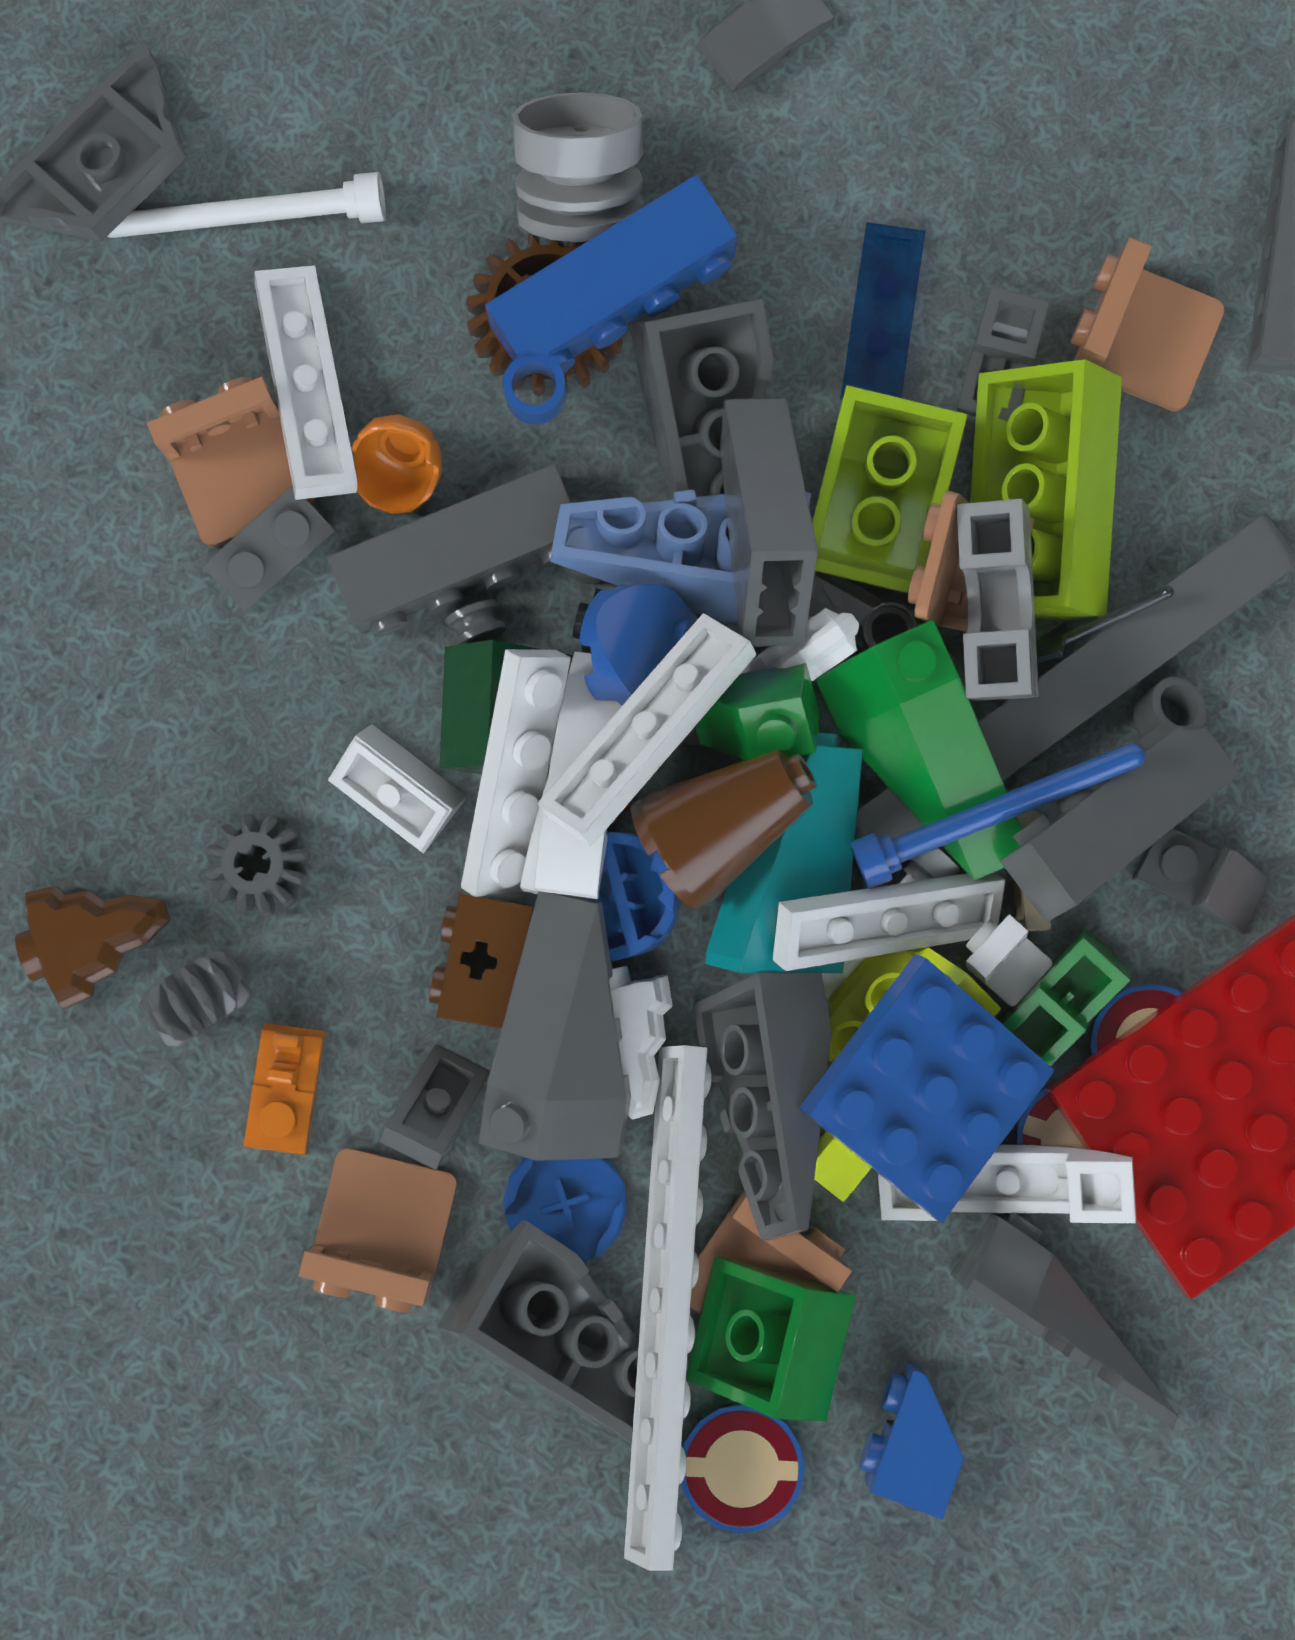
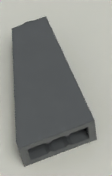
[720,398,818,647]

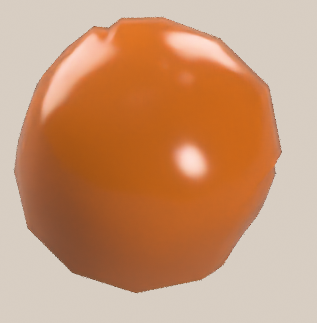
[351,414,443,515]

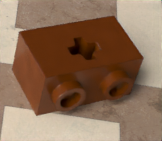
[429,894,534,1029]

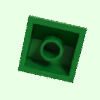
[686,1256,856,1422]

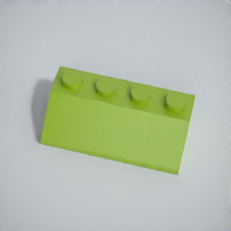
[970,359,1122,621]

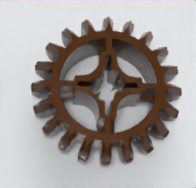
[466,233,629,396]

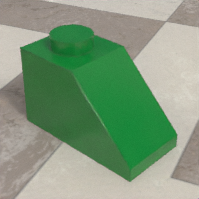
[695,663,821,760]

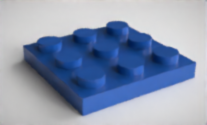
[799,954,1055,1223]

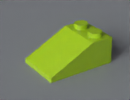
[812,385,968,594]

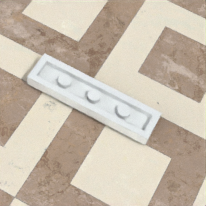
[255,265,357,500]
[537,613,757,847]
[461,649,571,897]
[773,872,1005,971]

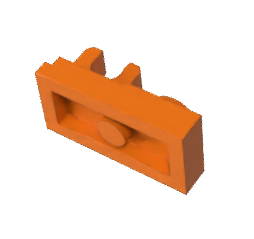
[243,1023,326,1155]

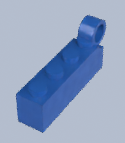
[485,174,737,425]

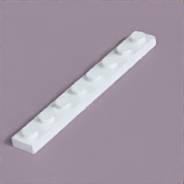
[624,1045,711,1571]

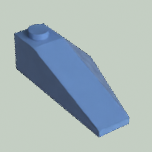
[550,490,811,625]

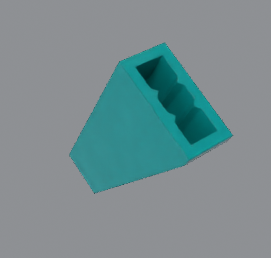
[705,733,863,974]

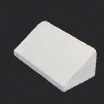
[328,724,467,854]

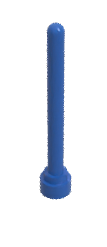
[850,743,1146,889]

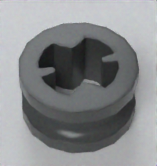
[445,599,507,645]

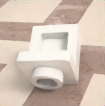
[966,914,1052,1007]

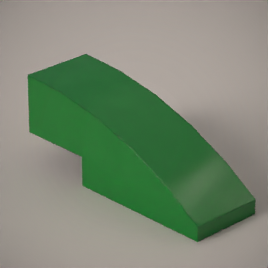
[999,928,1131,1066]

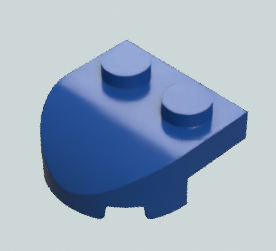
[580,584,698,706]
[585,832,679,962]

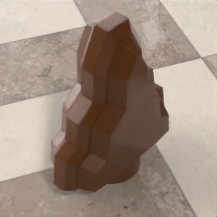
[15,886,171,1010]

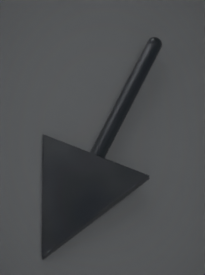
[1036,586,1174,664]

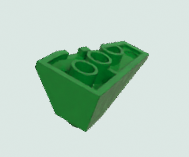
[815,620,1022,880]

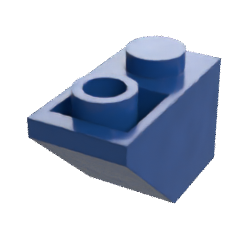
[859,1361,964,1520]

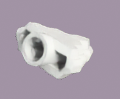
[740,608,859,681]
[609,966,673,1120]

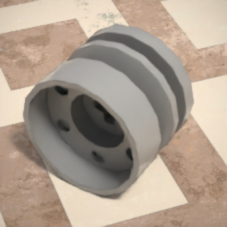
[512,92,643,242]

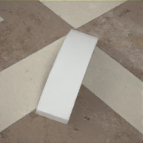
[534,652,622,899]
[878,1145,1136,1223]

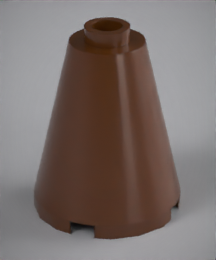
[631,749,817,910]

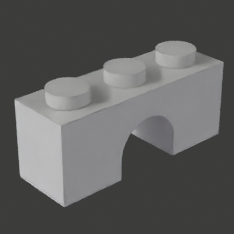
[957,499,1039,701]

